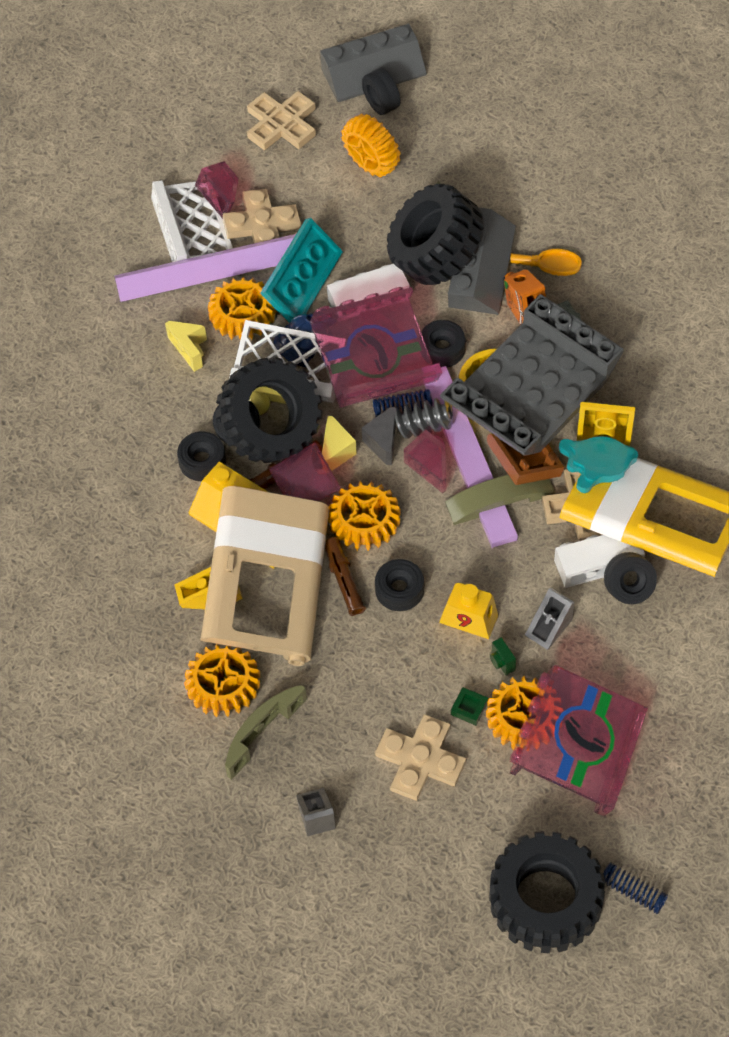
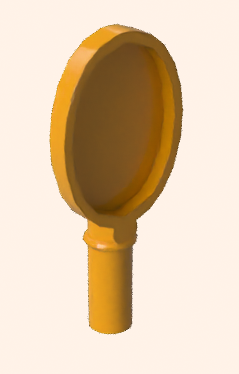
[510,249,582,276]

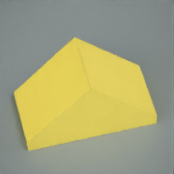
[321,416,357,474]

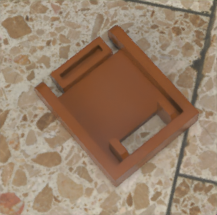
[487,433,564,485]

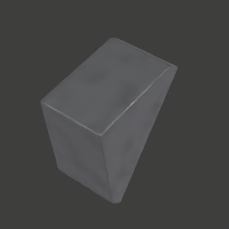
[362,407,396,465]
[525,588,574,650]
[296,788,335,837]

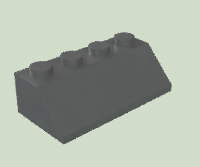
[320,24,427,102]
[448,207,516,315]

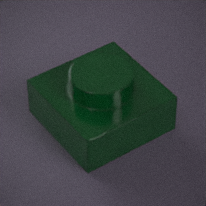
[490,637,516,676]
[451,687,488,726]

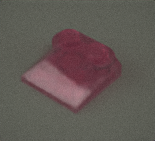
[269,442,341,502]

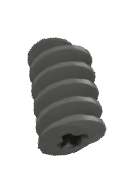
[395,398,453,439]

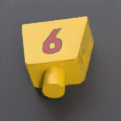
[439,583,498,639]

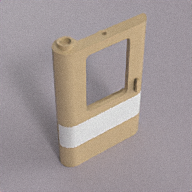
[200,486,329,666]

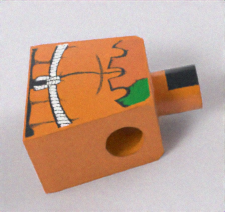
[503,270,546,325]

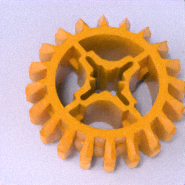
[341,114,401,178]
[208,276,277,340]
[328,480,401,551]
[184,644,261,717]
[486,676,563,752]

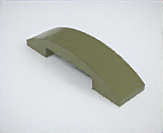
[445,475,555,525]
[225,685,307,780]

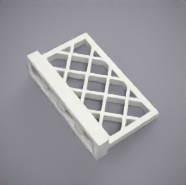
[151,180,233,262]
[229,320,347,403]

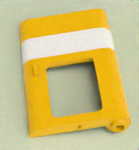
[559,458,729,577]

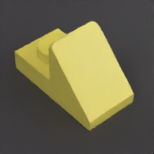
[165,321,207,372]

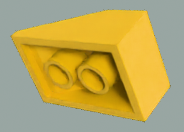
[577,402,635,446]

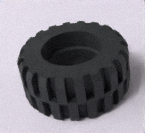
[387,184,484,285]
[215,358,323,463]
[489,831,605,953]

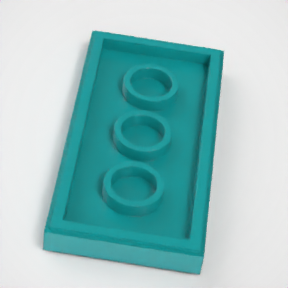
[260,218,343,323]

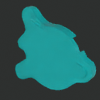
[559,436,638,493]

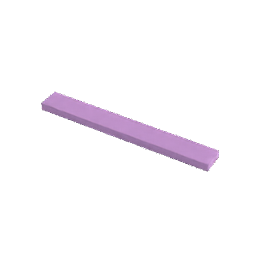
[114,234,296,302]
[421,366,518,548]

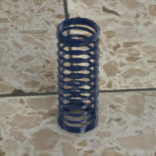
[373,389,433,417]
[603,862,668,914]

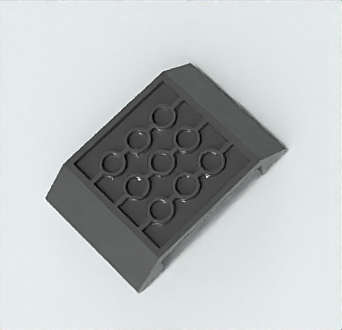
[440,294,624,456]

